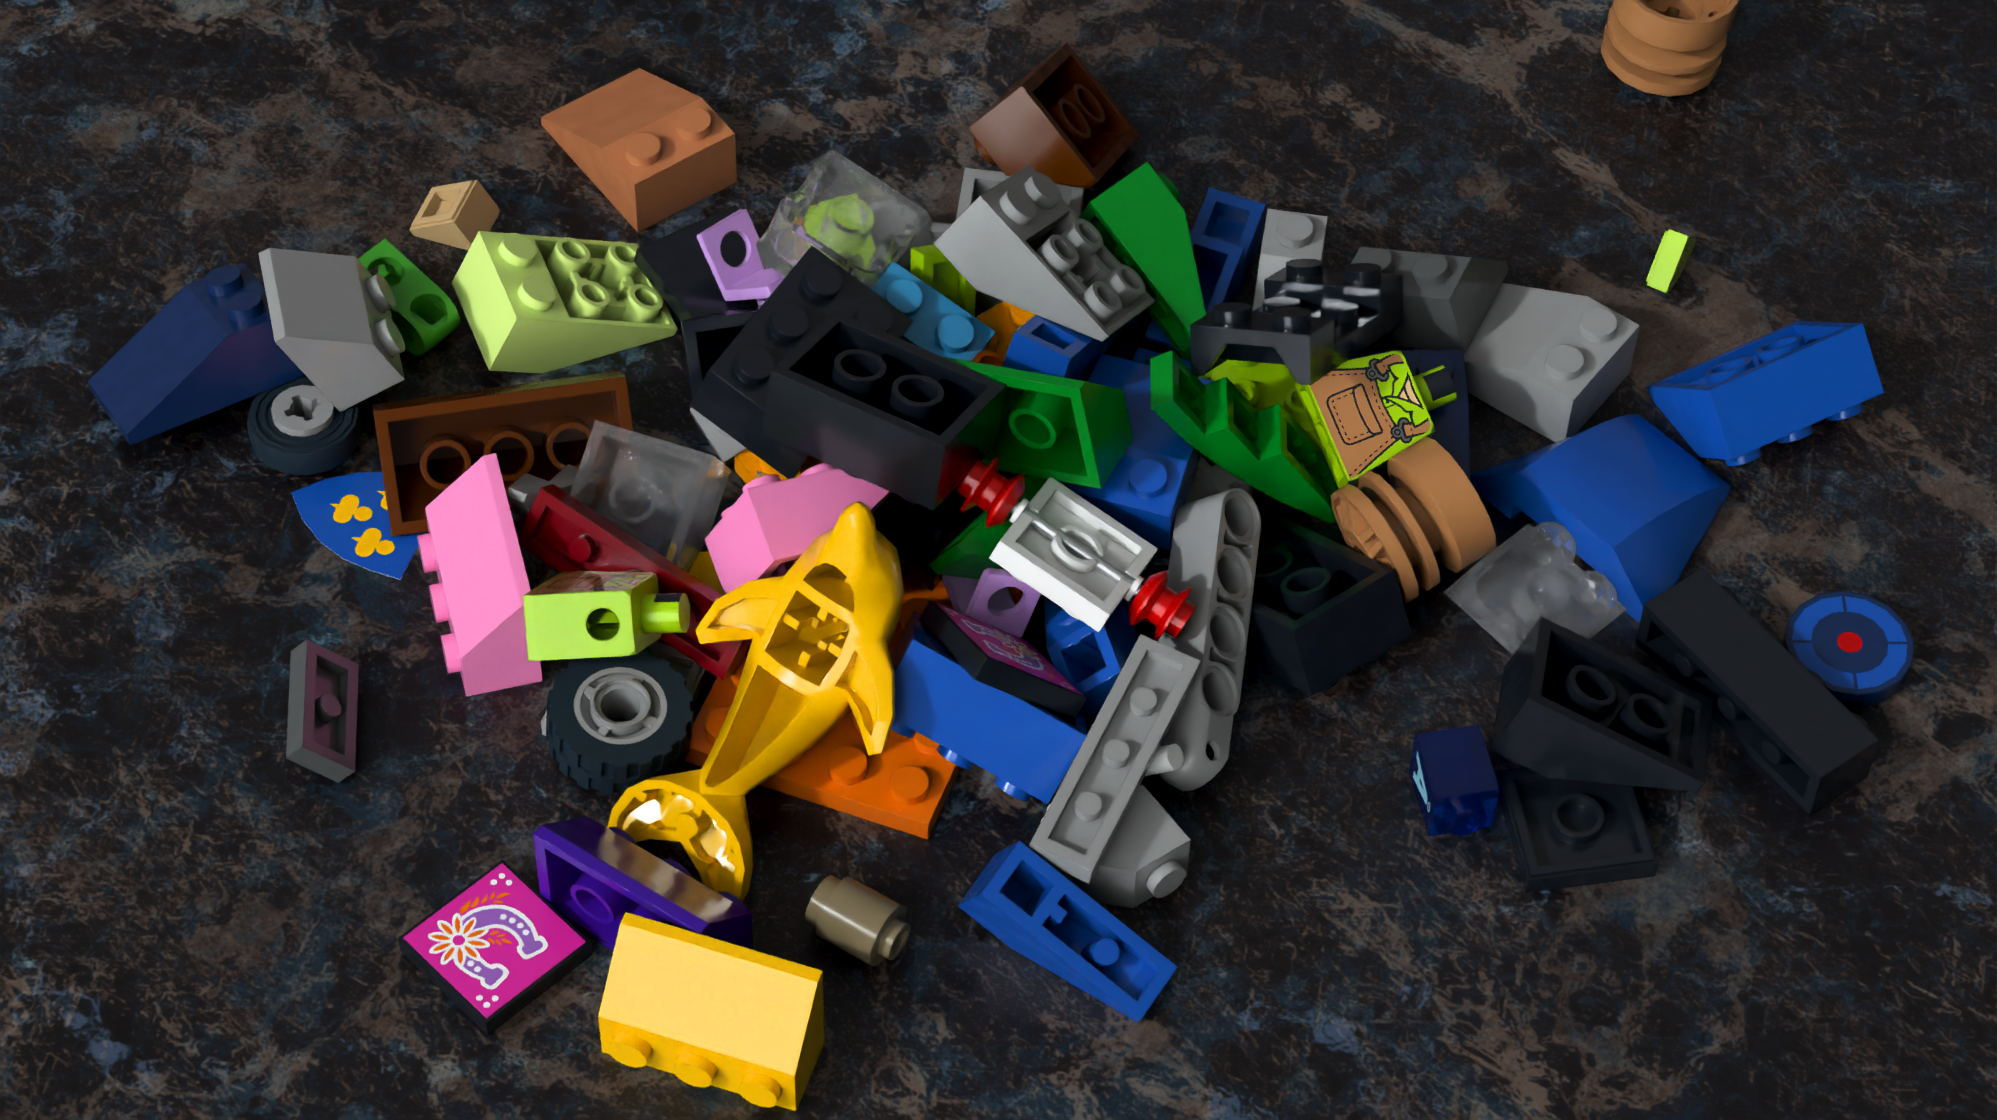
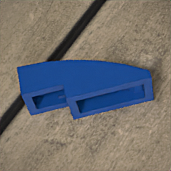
[1145,187,1267,351]

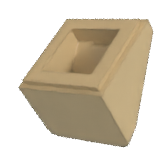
[409,180,499,250]

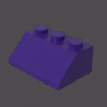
[533,816,753,952]

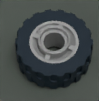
[546,649,694,796]

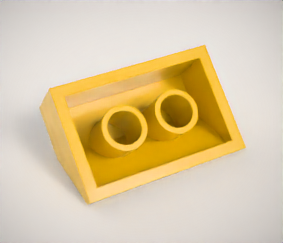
[598,912,824,1111]

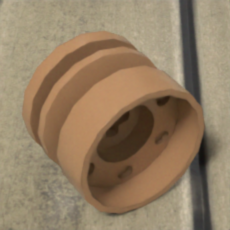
[1601,0,1739,97]
[1331,436,1496,605]

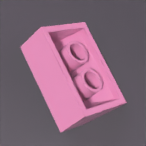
[417,453,543,697]

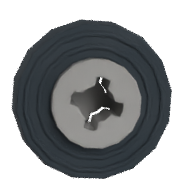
[247,375,362,475]

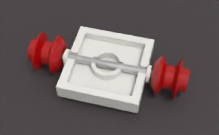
[957,456,1197,641]

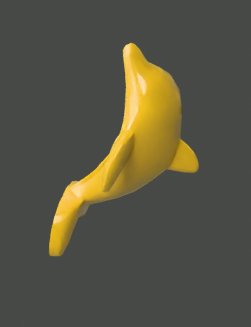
[607,501,904,902]

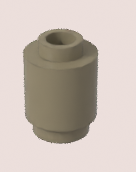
[805,875,911,966]

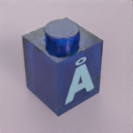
[1409,725,1500,836]

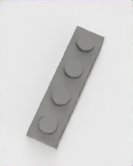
[1029,634,1201,884]

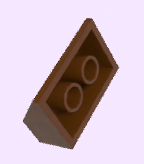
[968,43,1140,189]

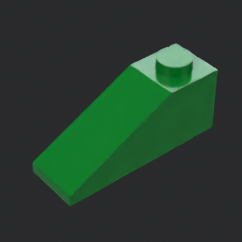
[1079,161,1206,361]

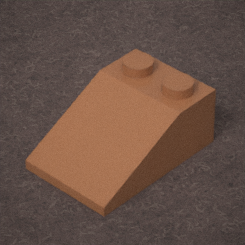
[541,68,737,233]

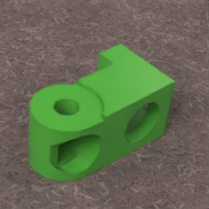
[358,239,461,356]

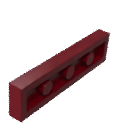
[517,484,752,680]

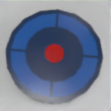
[1783,591,1914,707]

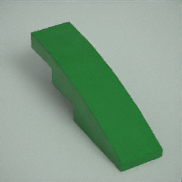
[1150,350,1339,524]

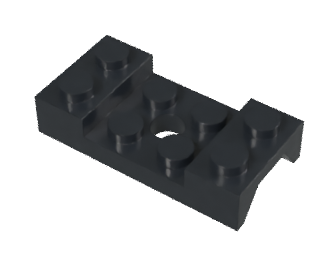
[1190,258,1403,385]

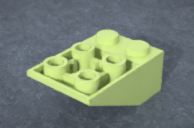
[452,231,678,374]

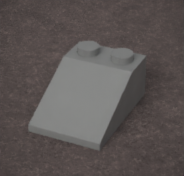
[1413,283,1640,443]

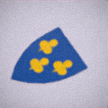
[291,472,426,580]

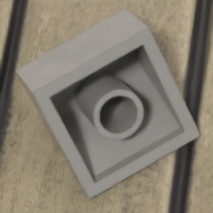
[258,248,405,412]

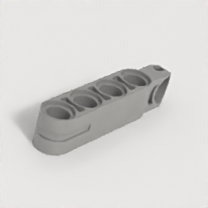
[1159,488,1261,791]

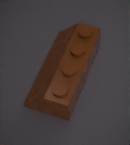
[373,370,643,536]

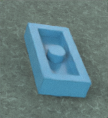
[871,261,996,361]

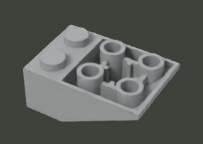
[933,165,1155,342]

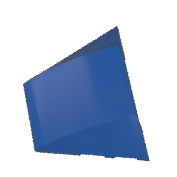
[1470,414,1731,623]

